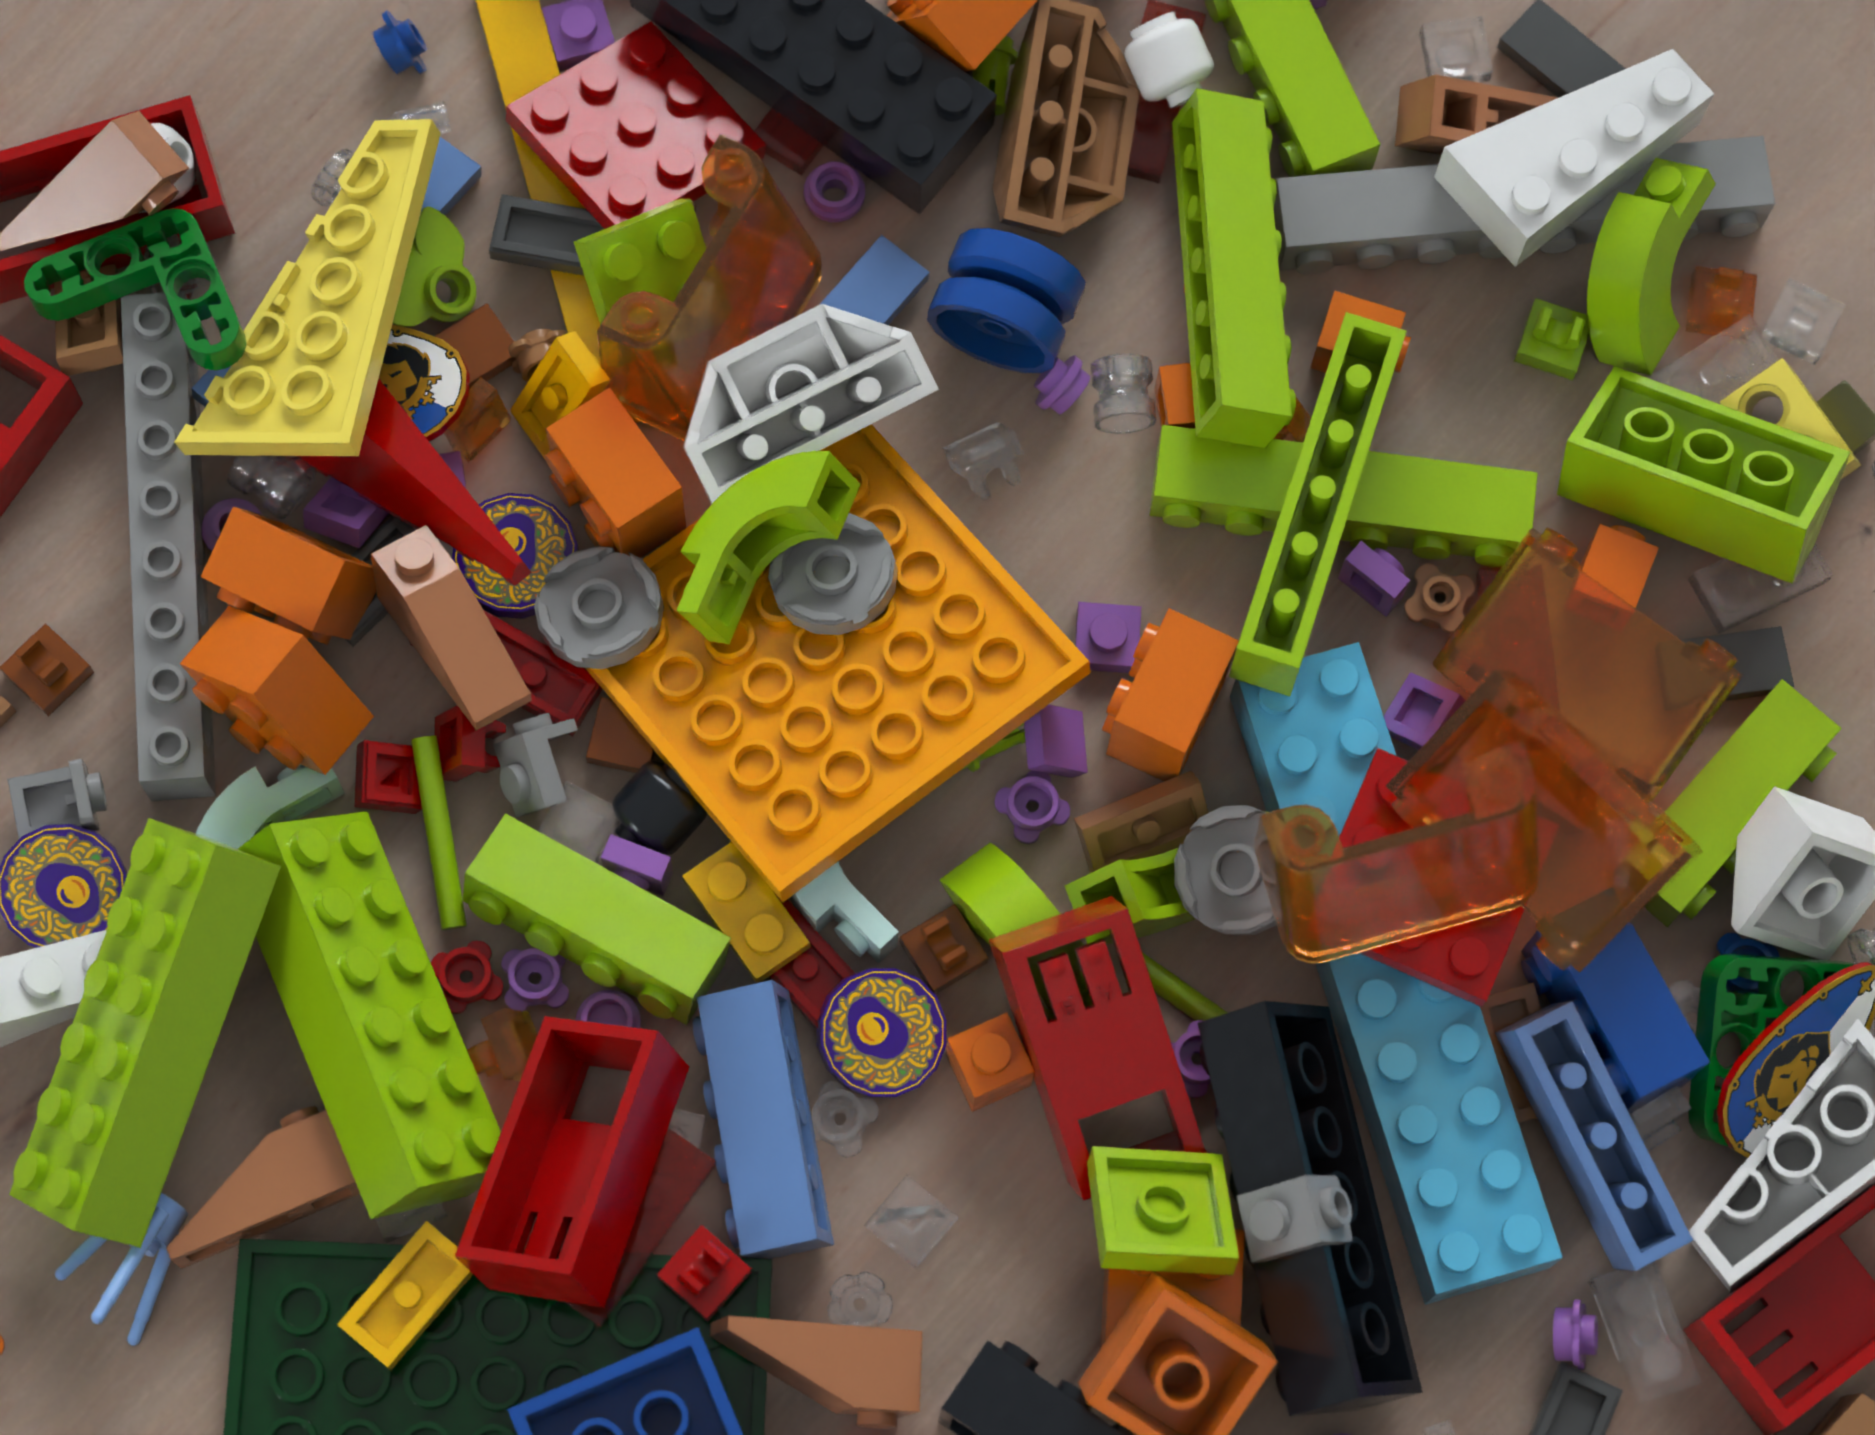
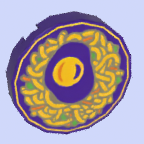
[452,493,579,619]
[0,823,127,948]
[817,968,947,1097]

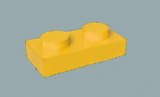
[510,331,610,459]
[682,842,810,983]
[337,1221,473,1371]

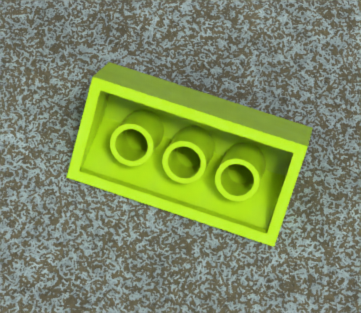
[1556,366,1850,584]

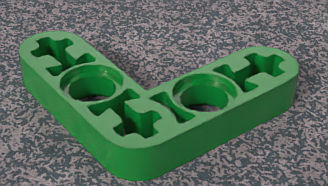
[24,208,247,371]
[1688,954,1856,1146]

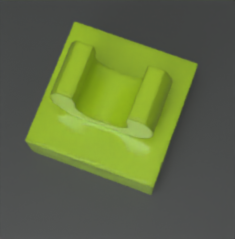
[1514,298,1589,380]

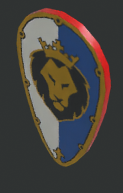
[379,325,470,441]
[1717,962,1875,1158]

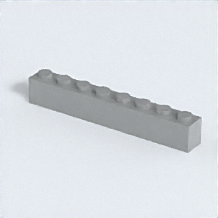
[1273,136,1775,275]

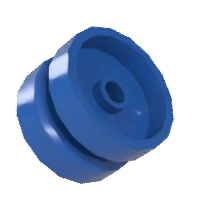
[927,228,1086,373]

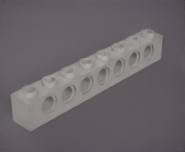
[121,291,216,801]

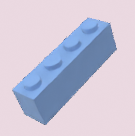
[693,980,834,1259]
[1495,1001,1693,1271]

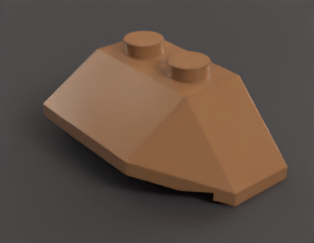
[992,0,1140,238]

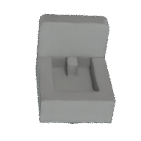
[493,713,578,818]
[7,759,107,839]
[1237,1175,1352,1262]

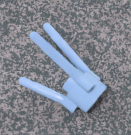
[55,1193,188,1346]

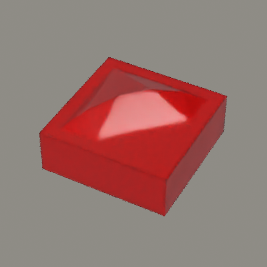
[354,740,422,814]

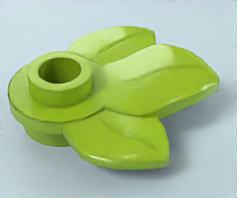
[393,206,476,327]

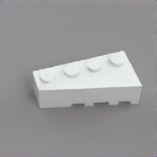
[1434,49,1714,267]
[1689,1019,1875,1293]

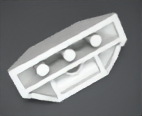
[683,304,939,504]

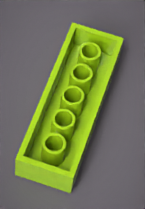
[238,811,501,1219]
[9,818,281,1248]

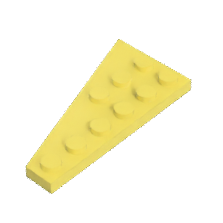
[174,119,441,456]

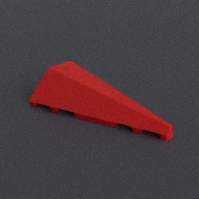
[296,379,532,586]

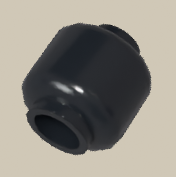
[612,761,708,855]

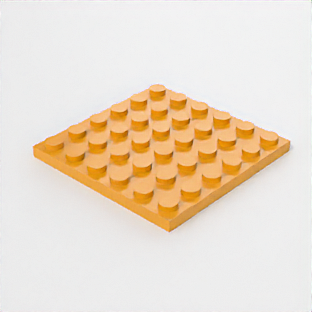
[585,424,1091,902]

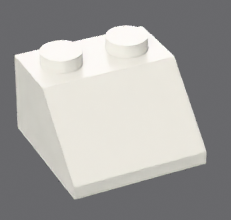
[1731,786,1875,960]

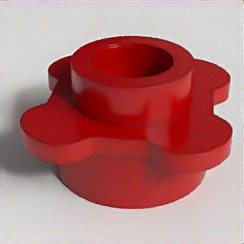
[430,940,504,1014]

